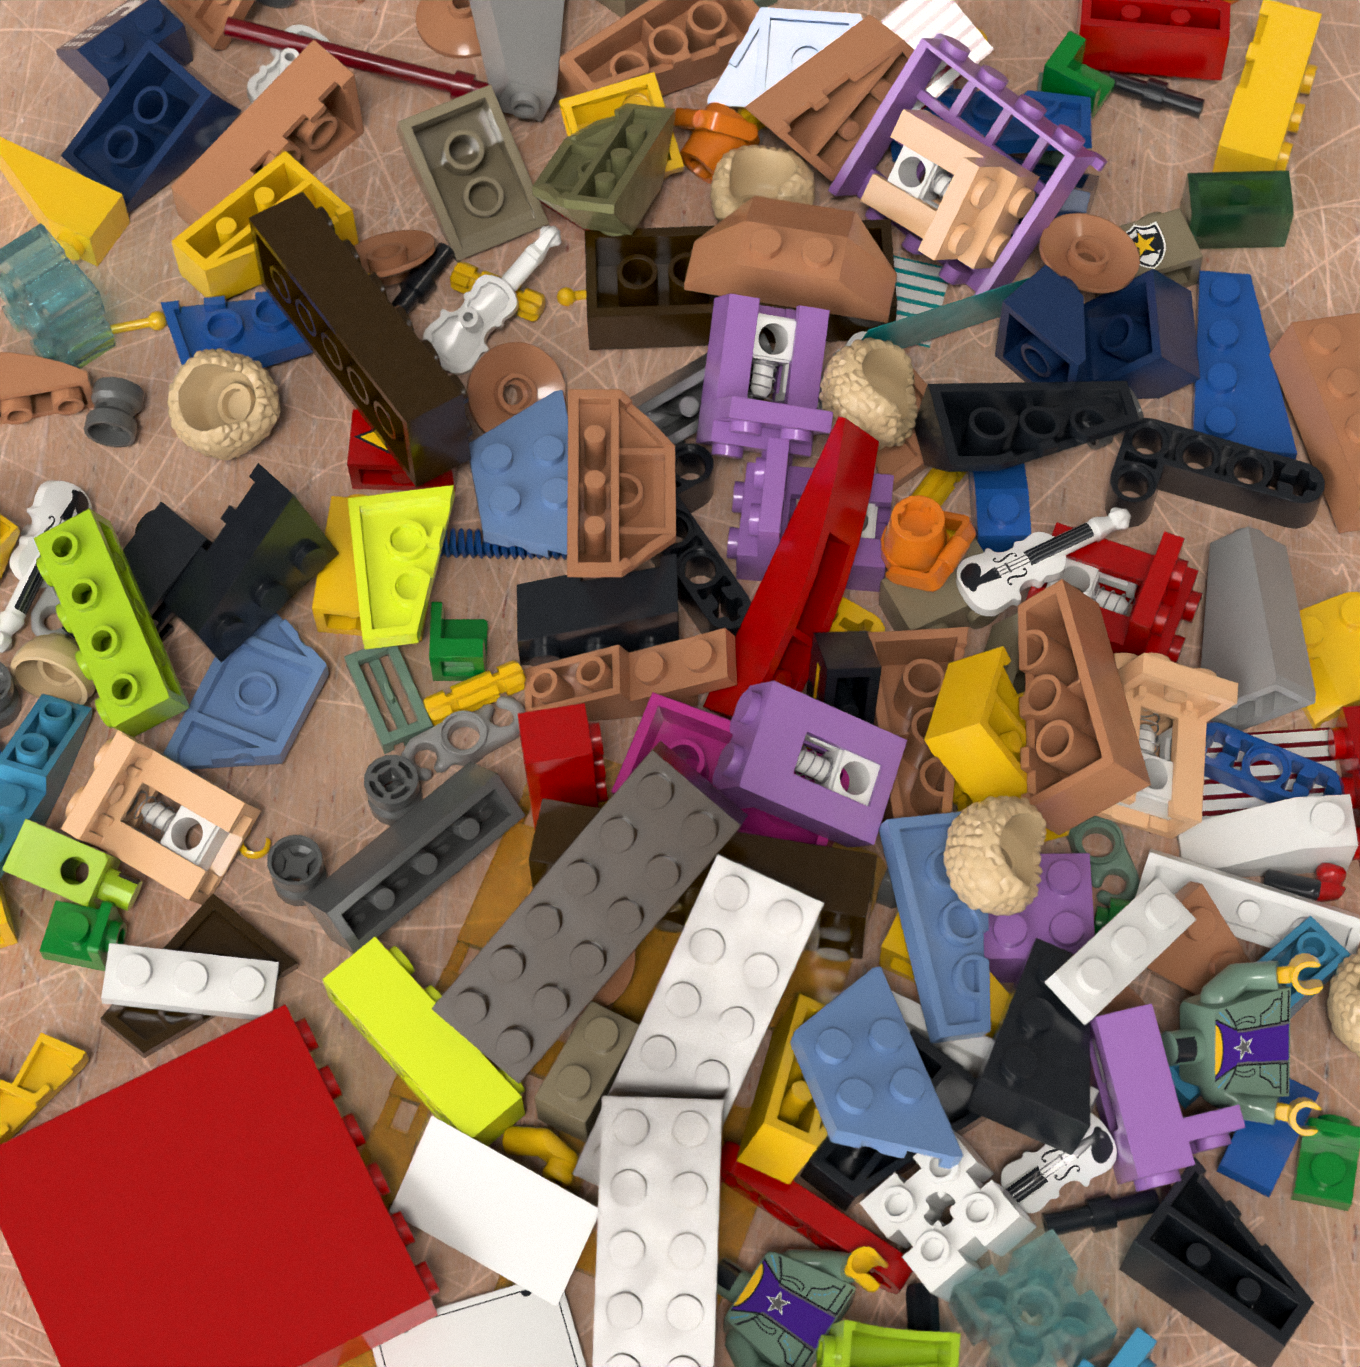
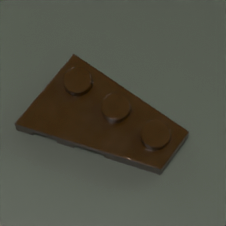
[100,894,298,1058]

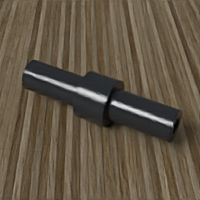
[1109,70,1205,119]
[391,243,455,314]
[1042,1190,1160,1238]

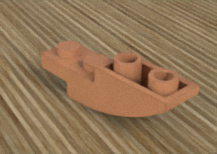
[0,352,94,425]
[524,628,737,721]

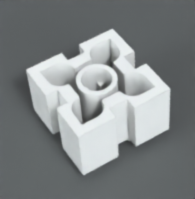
[860,1130,1037,1302]

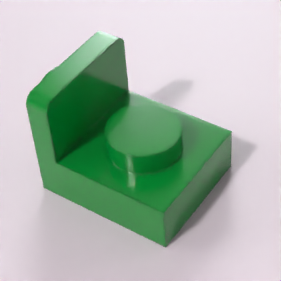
[39,900,127,971]
[1291,1114,1360,1211]

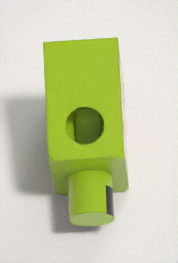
[2,818,142,911]

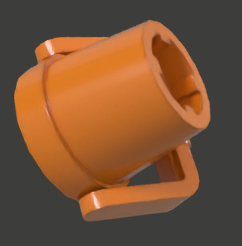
[674,102,760,184]
[880,495,976,592]

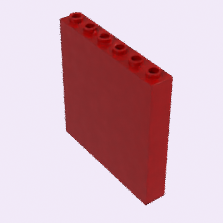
[0,1004,440,1367]

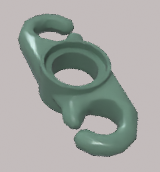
[1066,816,1140,906]

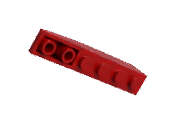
[703,416,879,721]

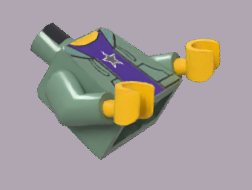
[1161,953,1324,1136]
[717,1247,888,1367]

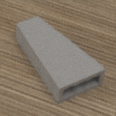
[469,0,564,122]
[1201,526,1316,731]

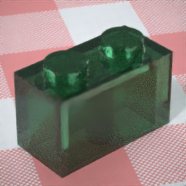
[1180,170,1294,249]

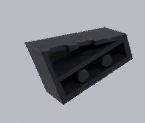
[163,463,339,663]
[62,502,215,642]
[517,554,679,667]
[965,938,1090,1156]
[800,1029,987,1212]
[1119,1157,1315,1367]

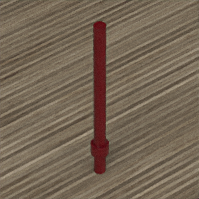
[224,17,489,99]

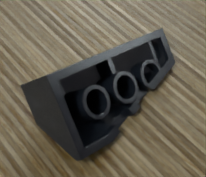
[914,381,1140,472]

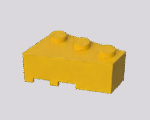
[1212,0,1322,189]
[171,151,359,299]
[924,646,1070,842]
[736,994,828,1184]

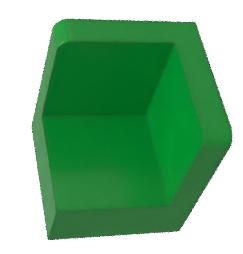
[1040,31,1115,119]
[429,602,488,681]

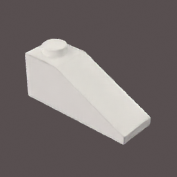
[1177,794,1358,877]

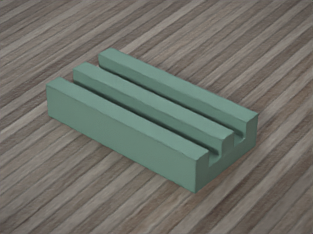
[344,646,433,754]

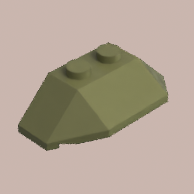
[532,103,675,236]

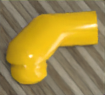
[502,1126,578,1188]

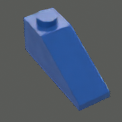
[968,463,1031,552]

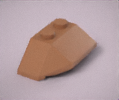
[684,196,897,323]
[567,389,676,577]

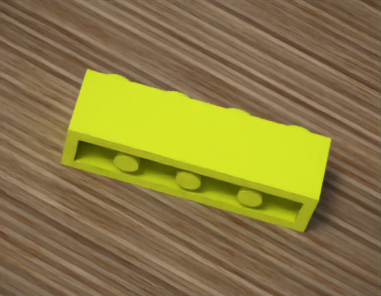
[322,937,525,1146]

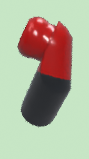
[1263,863,1347,903]

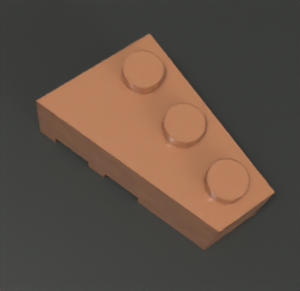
[744,14,914,182]

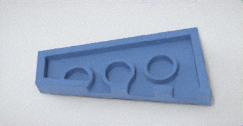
[879,812,991,1044]

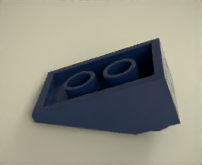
[60,38,242,213]

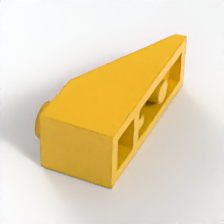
[0,137,130,267]

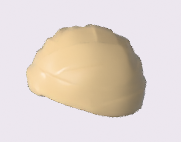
[10,632,95,705]

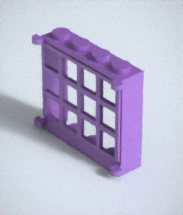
[828,33,1107,295]

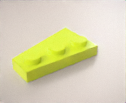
[348,485,455,650]

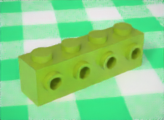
[34,508,190,737]

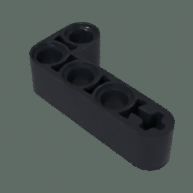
[1105,418,1325,529]
[651,443,751,636]

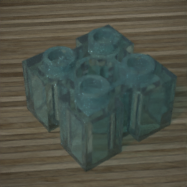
[0,223,116,369]
[948,1229,1118,1367]

